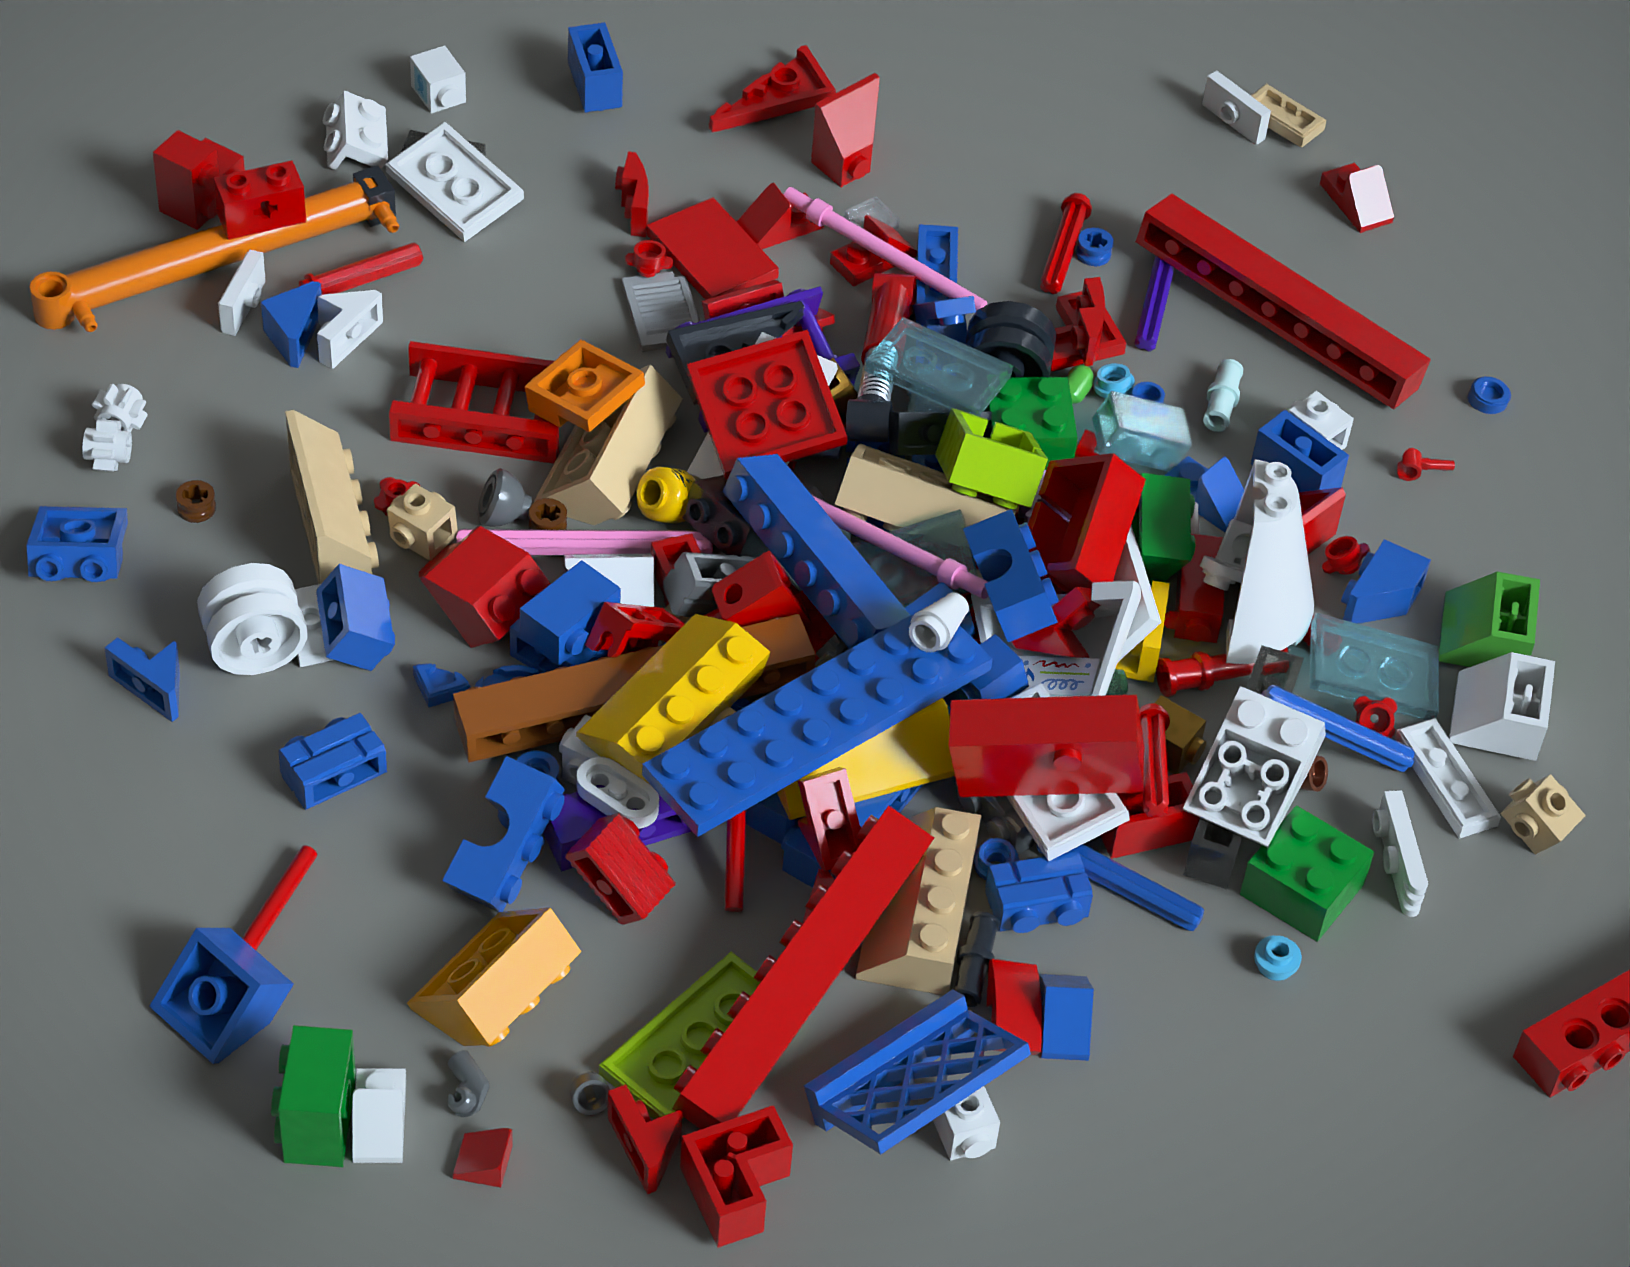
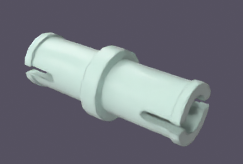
[1203,359,1243,432]

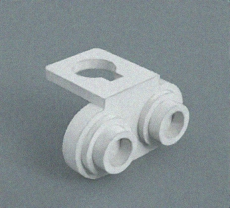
[1200,519,1253,591]

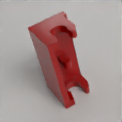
[585,602,685,658]

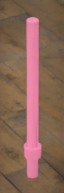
[784,187,987,313]
[812,495,989,599]

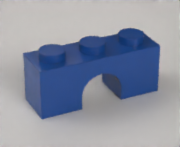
[963,509,1059,642]
[905,582,1029,700]
[442,756,565,912]

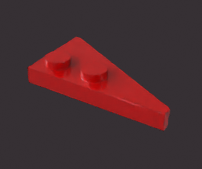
[708,45,836,133]

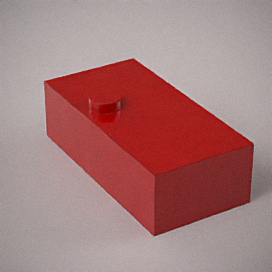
[949,694,1144,797]

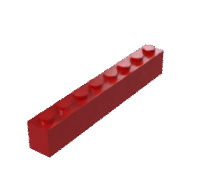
[1135,193,1431,410]
[672,805,935,1129]

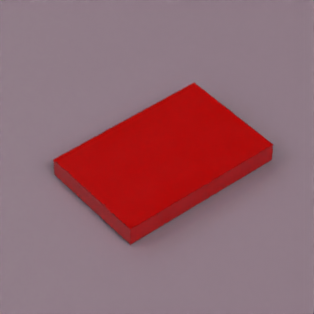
[647,197,779,300]

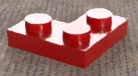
[1050,291,1126,372]

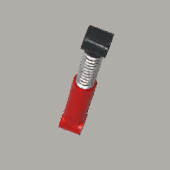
[846,273,916,443]

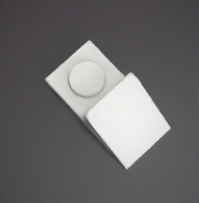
[317,290,383,369]
[352,1069,406,1163]

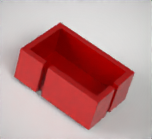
[1028,453,1146,594]

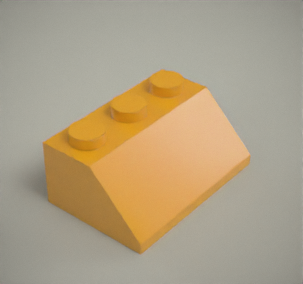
[407,908,581,1047]

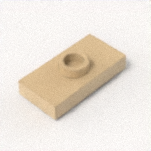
[1251,84,1327,148]

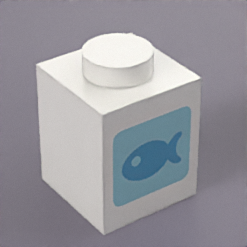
[410,45,466,113]

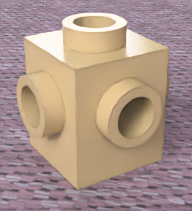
[387,483,458,561]
[1500,774,1586,855]

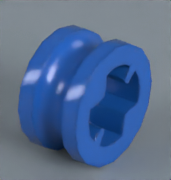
[1076,228,1113,266]

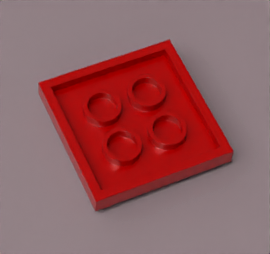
[687,329,847,480]

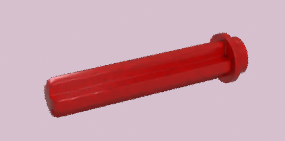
[1040,193,1092,295]
[299,243,423,295]
[1139,703,1170,817]

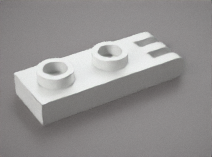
[1373,790,1428,917]

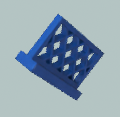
[804,989,1031,1155]

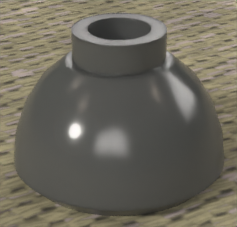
[477,468,532,527]

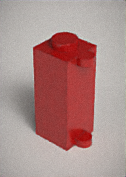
[1164,533,1224,643]

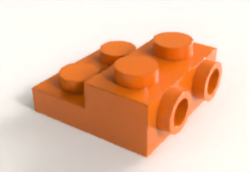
[525,339,645,432]

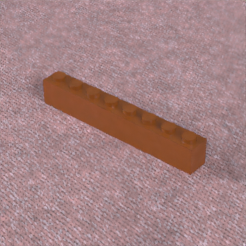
[453,614,815,763]

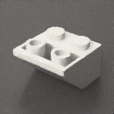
[1449,652,1555,761]

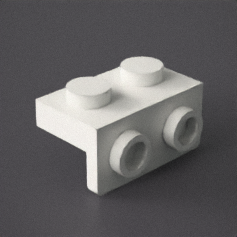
[323,91,388,170]

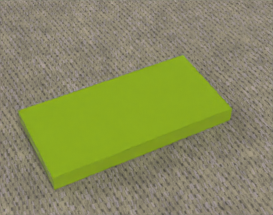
[599,951,760,1120]

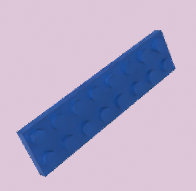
[642,602,993,837]

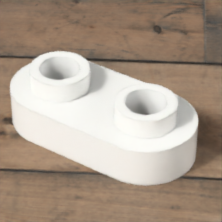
[577,757,659,829]

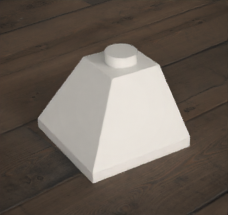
[563,553,654,607]

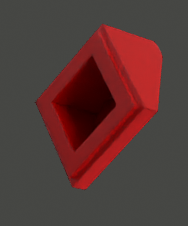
[453,1128,513,1188]

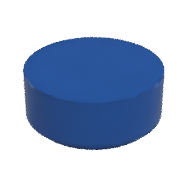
[1468,377,1511,414]

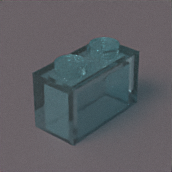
[1092,391,1192,472]

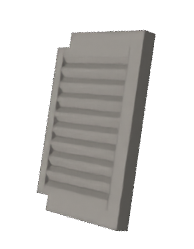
[622,271,700,351]

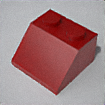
[420,526,551,648]

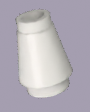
[909,593,969,652]

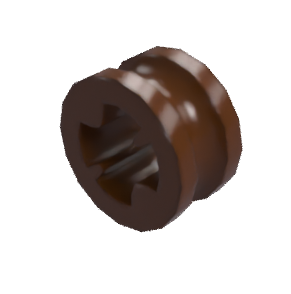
[176,480,216,523]
[529,498,567,530]

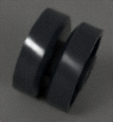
[960,301,1057,399]

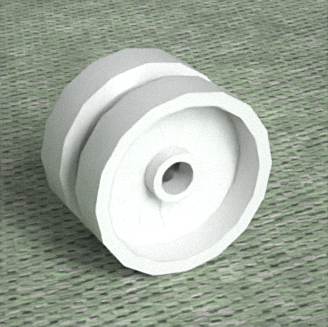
[197,563,307,675]

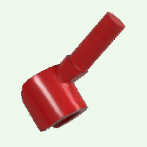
[1397,448,1455,481]

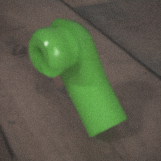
[1067,365,1094,404]

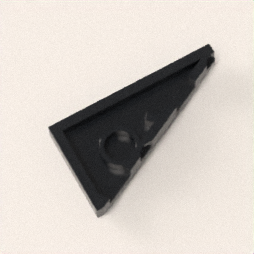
[666,301,805,405]

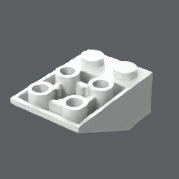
[1183,686,1326,847]

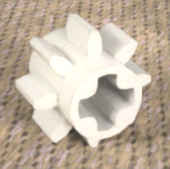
[92,384,148,432]
[82,419,132,472]

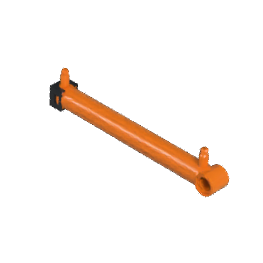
[29,165,399,332]

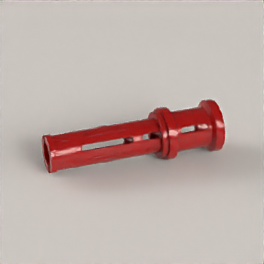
[1156,647,1290,697]

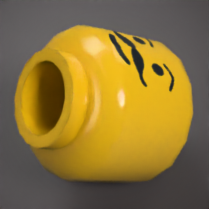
[636,466,696,524]

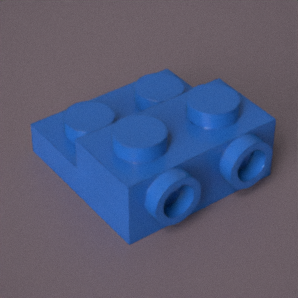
[26,506,128,582]

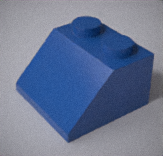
[149,928,294,1064]

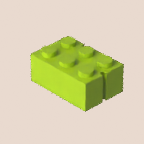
[935,408,1048,510]

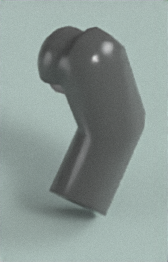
[448,1050,489,1117]

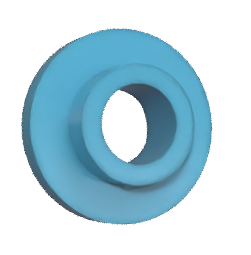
[1094,363,1135,400]
[1254,935,1302,981]

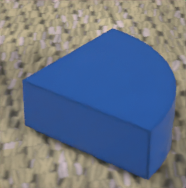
[413,663,470,708]

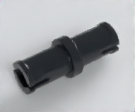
[953,912,1000,1007]

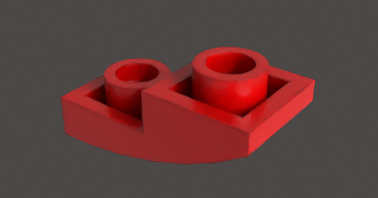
[615,151,649,237]
[1071,277,1105,366]
[986,959,1042,1056]

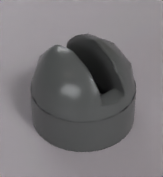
[570,1071,610,1115]

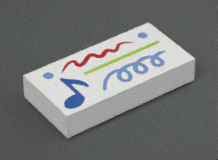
[1019,656,1102,697]

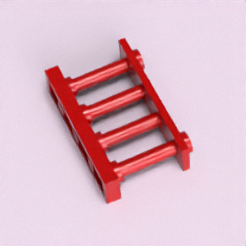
[389,341,559,464]

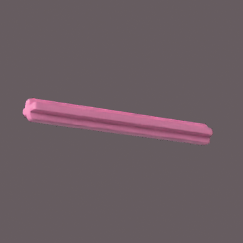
[456,529,713,556]

